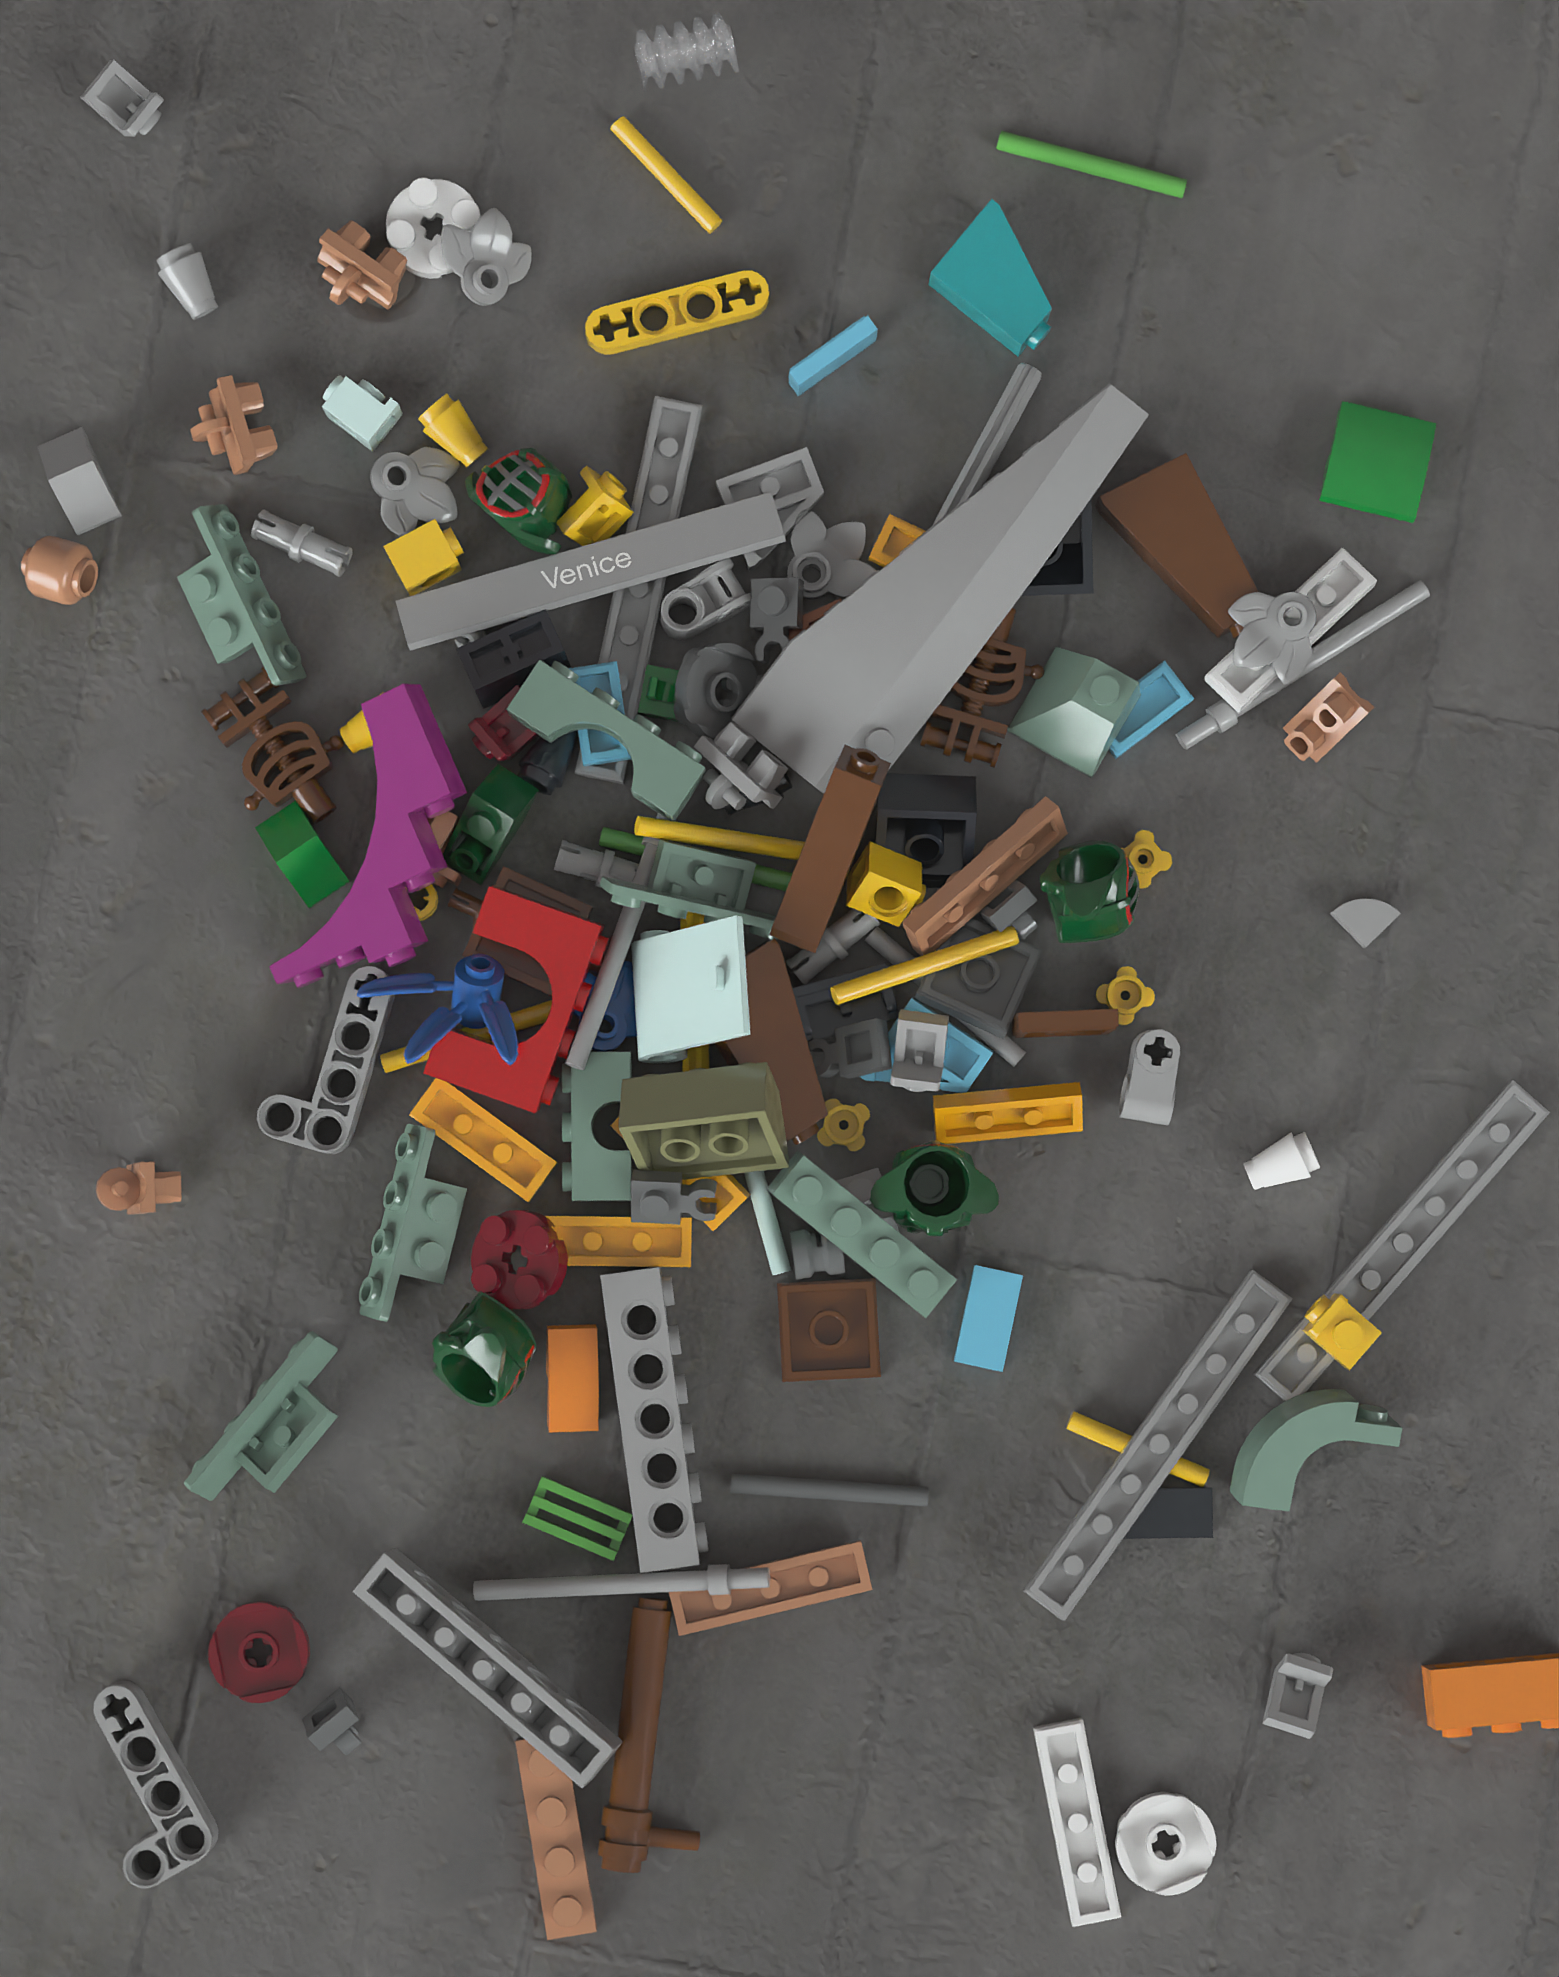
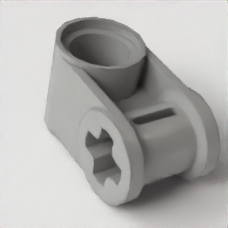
[660,558,751,640]
[1119,1029,1180,1126]

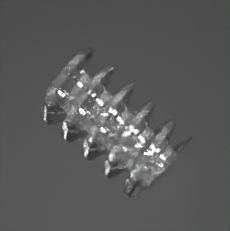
[634,12,739,92]

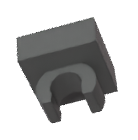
[978,880,1038,939]
[302,1687,362,1756]

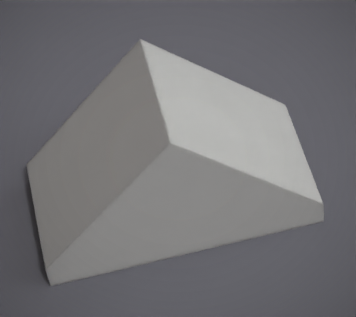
[37,427,122,535]

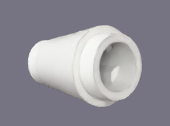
[1243,1132,1320,1190]

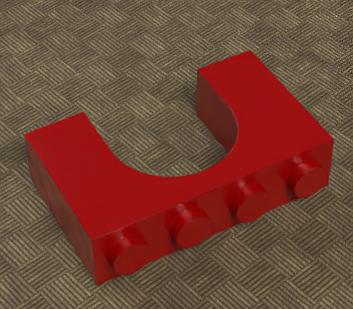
[423,885,609,1113]

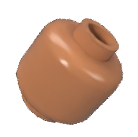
[21,536,98,605]

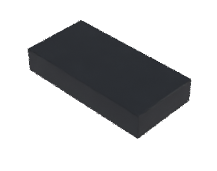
[1123,1487,1213,1539]

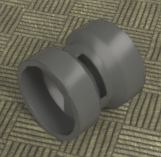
[790,1229,845,1279]

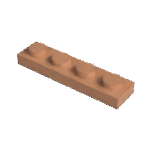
[902,796,1068,956]
[669,1540,873,1636]
[515,1738,597,1940]

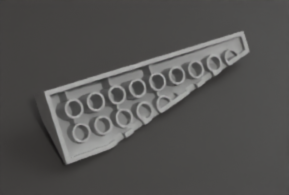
[731,383,1149,793]

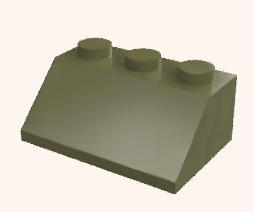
[618,1062,789,1180]

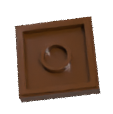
[1012,1009,1119,1038]
[777,1278,881,1382]

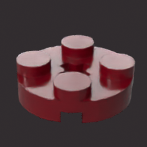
[471,1210,568,1309]
[208,1601,310,1703]

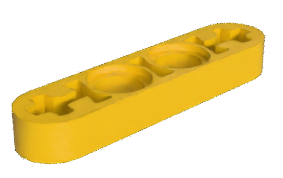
[585,270,769,355]

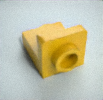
[556,465,634,546]
[1302,1293,1382,1370]

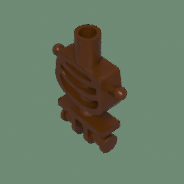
[920,608,1044,768]
[201,666,344,825]

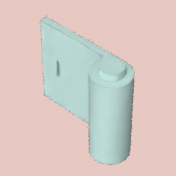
[631,916,750,1063]

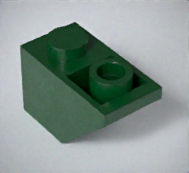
[443,764,539,885]

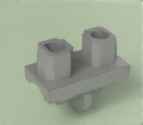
[694,722,788,810]

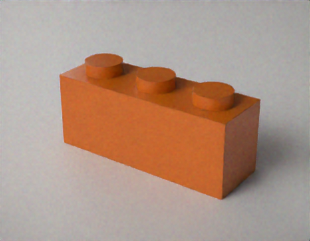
[1421,1652,1559,1738]

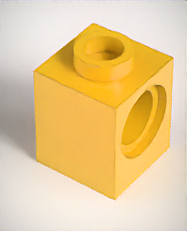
[383,519,464,596]
[846,841,926,927]

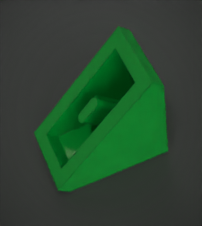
[255,800,350,909]

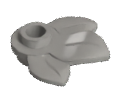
[441,208,531,306]
[370,447,460,537]
[787,511,876,599]
[1228,592,1316,684]

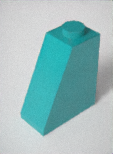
[928,199,1052,356]

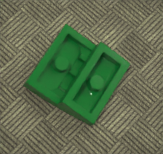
[1319,401,1437,523]

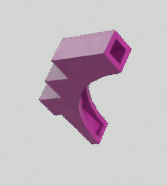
[269,683,467,988]

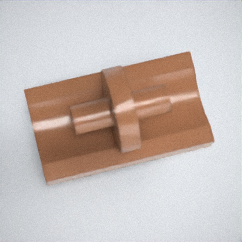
[317,220,407,310]
[190,375,277,475]
[1283,672,1375,763]
[96,1162,181,1215]

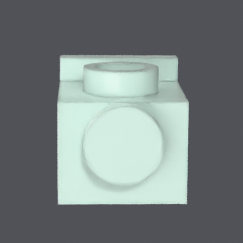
[322,375,403,452]

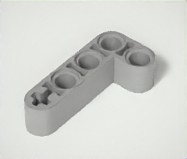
[257,966,395,1154]
[93,1680,219,1888]

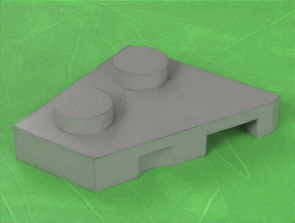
[716,447,824,571]

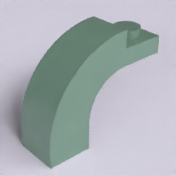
[1229,1389,1403,1512]

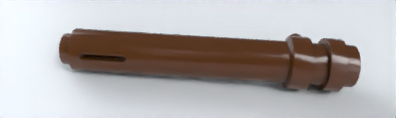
[598,1597,700,1873]

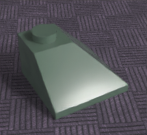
[1007,647,1141,778]

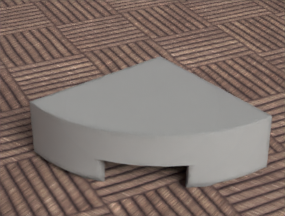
[1330,898,1401,948]

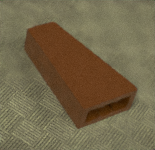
[1095,453,1259,639]
[769,745,891,953]
[715,938,828,1145]

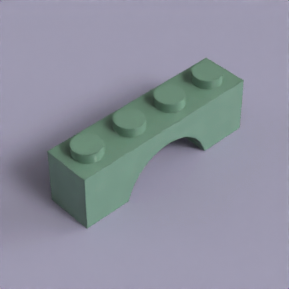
[507,660,706,821]
[767,1151,957,1318]

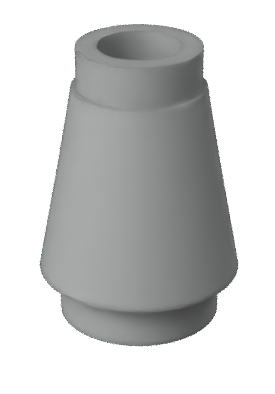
[156,243,218,320]

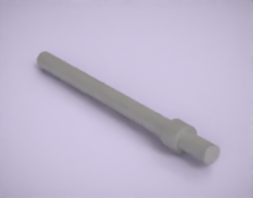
[1176,580,1430,750]
[565,813,676,1070]
[473,1564,770,1601]

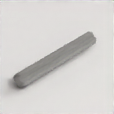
[933,363,1041,525]

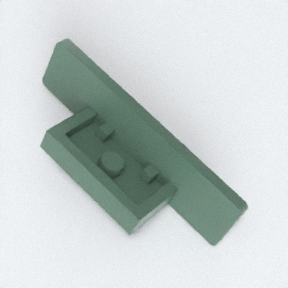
[177,504,307,686]
[600,839,777,939]
[359,1124,467,1322]
[184,1331,338,1501]

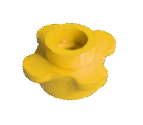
[1121,830,1172,889]
[1096,966,1155,1025]
[817,1099,870,1151]

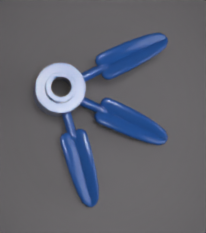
[357,954,518,1065]

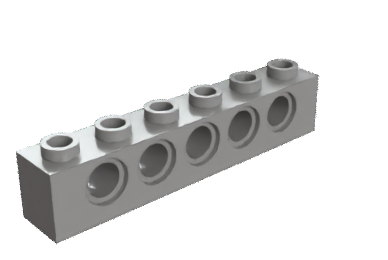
[600,1267,709,1573]
[353,1548,623,1788]

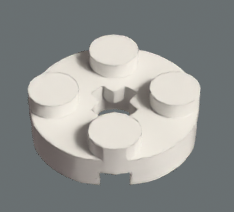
[386,178,481,279]
[1115,1792,1216,1896]

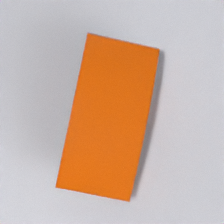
[546,1324,599,1433]

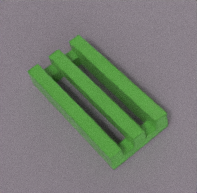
[522,1476,633,1561]

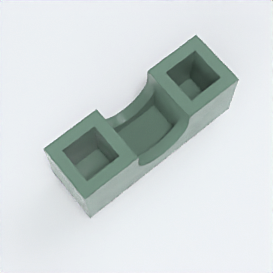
[562,1052,633,1201]

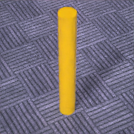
[610,116,723,234]
[1066,1411,1210,1487]

